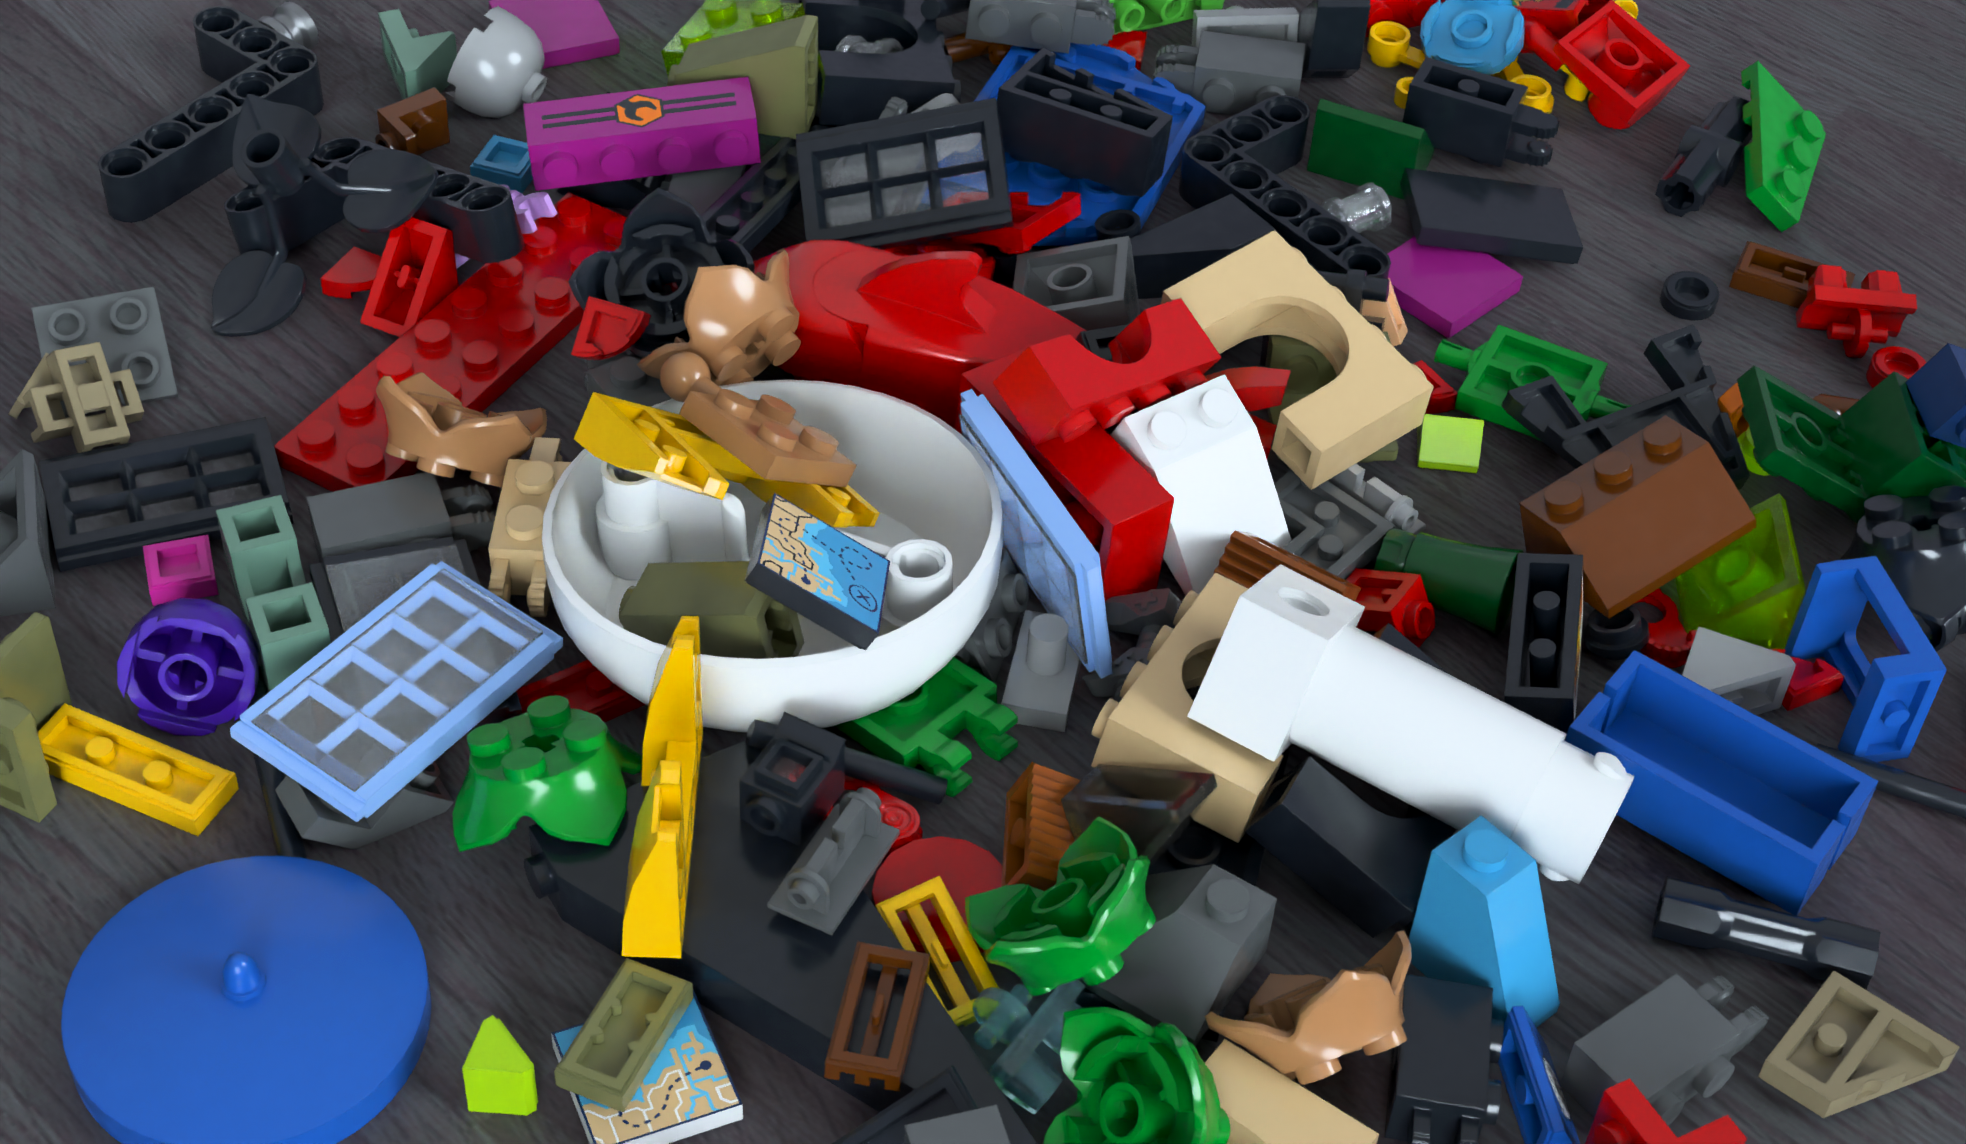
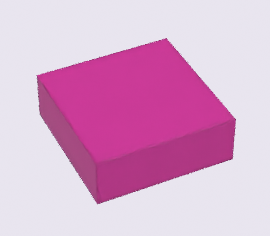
[143,535,219,606]

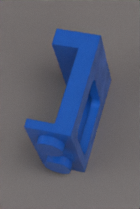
[1785,556,1947,762]

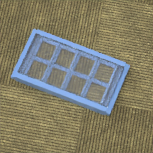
[959,389,1113,678]
[230,561,563,822]

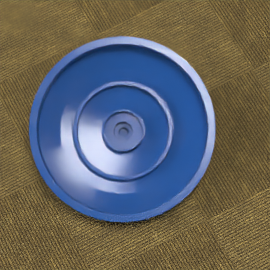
[61,856,431,1144]

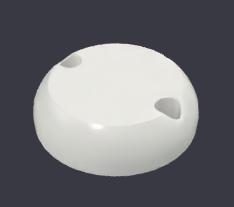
[542,380,1004,732]

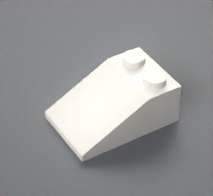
[1110,374,1292,596]

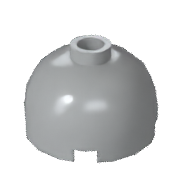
[445,6,547,118]

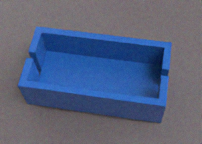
[1565,650,1879,915]

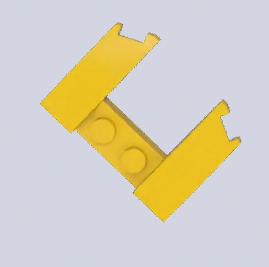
[574,392,880,528]
[622,616,703,958]

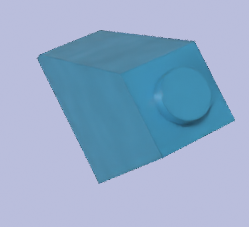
[1409,815,1560,1028]

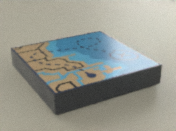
[745,493,890,651]

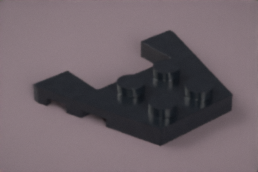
[1501,325,1750,490]

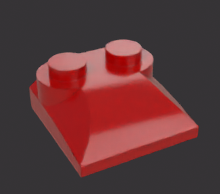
[1553,0,1690,129]

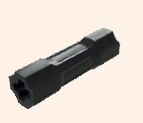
[1652,876,1881,990]

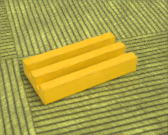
[875,876,1006,1027]

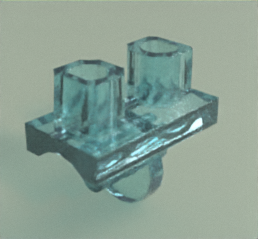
[972,979,1086,1115]

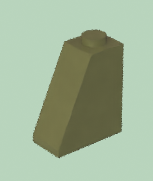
[667,15,818,139]
[619,561,805,659]

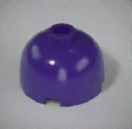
[117,598,259,736]

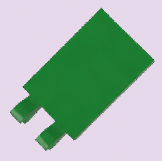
[833,657,1018,797]

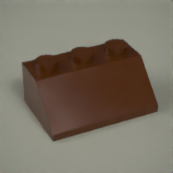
[1519,415,1756,619]

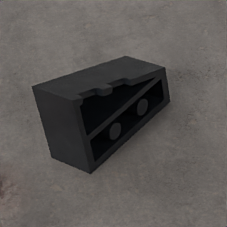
[997,47,1173,197]

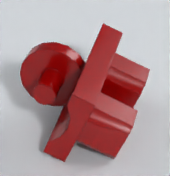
[1796,265,1917,358]

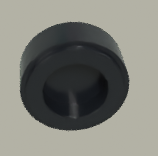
[1660,271,1720,321]

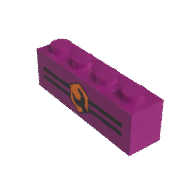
[523,77,761,191]

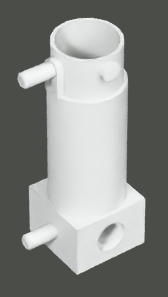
[1187,564,1635,884]

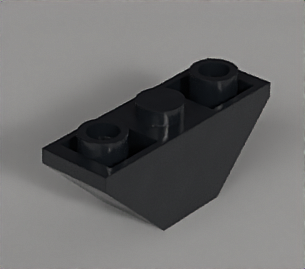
[1297,0,1370,78]

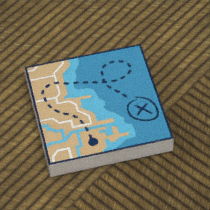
[551,990,743,1144]

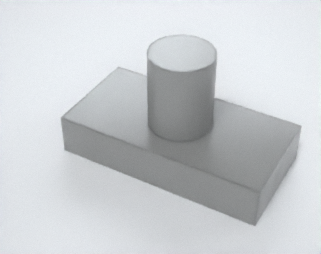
[1191,6,1299,47]
[1001,610,1081,732]

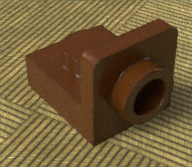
[375,87,450,155]

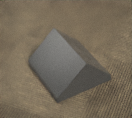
[0,449,56,617]

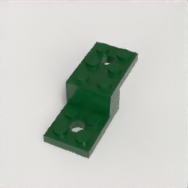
[1737,365,1966,524]

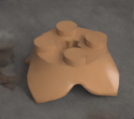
[637,248,801,386]
[376,372,547,487]
[1205,931,1412,1085]

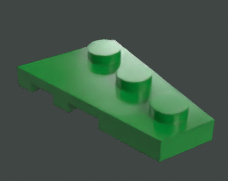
[1741,61,1826,233]

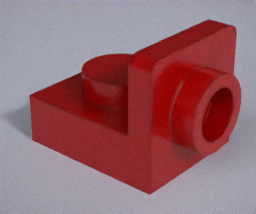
[1346,568,1435,648]

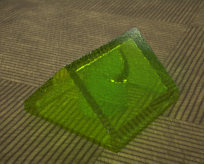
[1675,493,1806,649]

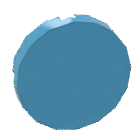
[1420,0,1525,75]

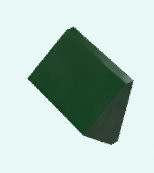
[1307,98,1435,200]

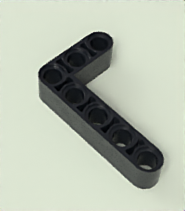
[98,6,324,223]
[1178,95,1391,279]
[224,137,525,263]

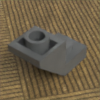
[275,743,454,850]

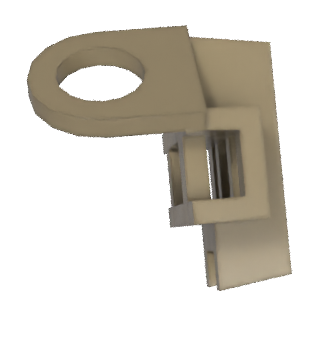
[8,342,144,453]

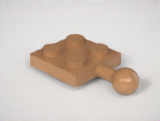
[660,352,857,487]

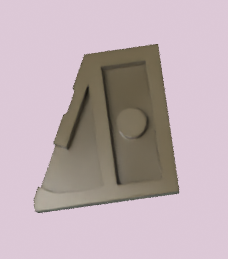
[1758,971,1960,1118]

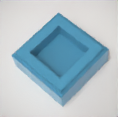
[470,135,533,193]

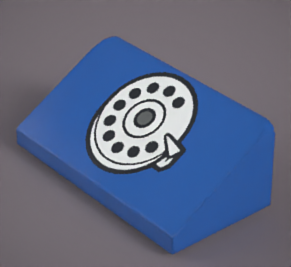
[1498,1006,1580,1144]

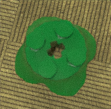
[452,696,642,852]
[965,816,1157,996]
[1043,1007,1230,1144]

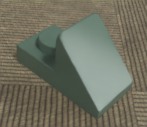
[378,9,457,99]

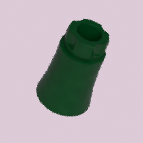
[1374,528,1523,635]

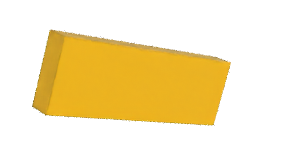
[37,703,239,836]

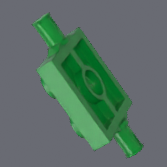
[1434,324,1632,441]

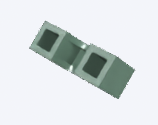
[216,495,338,692]

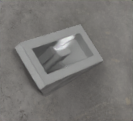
[1682,626,1796,715]

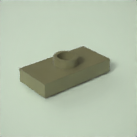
[554,958,693,1113]

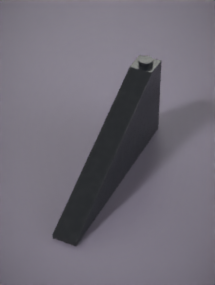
[523,741,1037,1144]

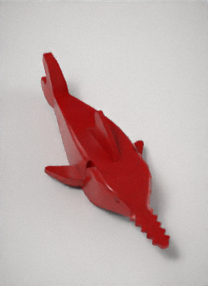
[665,239,1291,460]

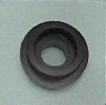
[1584,605,1650,660]

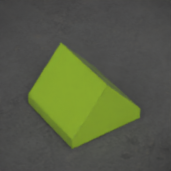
[1417,414,1484,473]
[462,1015,538,1115]

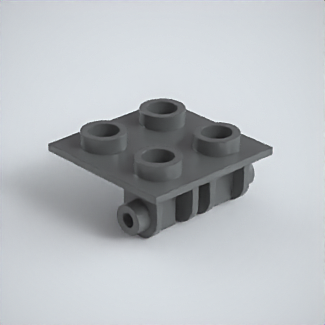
[31,286,178,417]

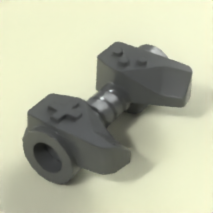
[1082,588,1182,702]

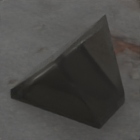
[1061,764,1217,868]

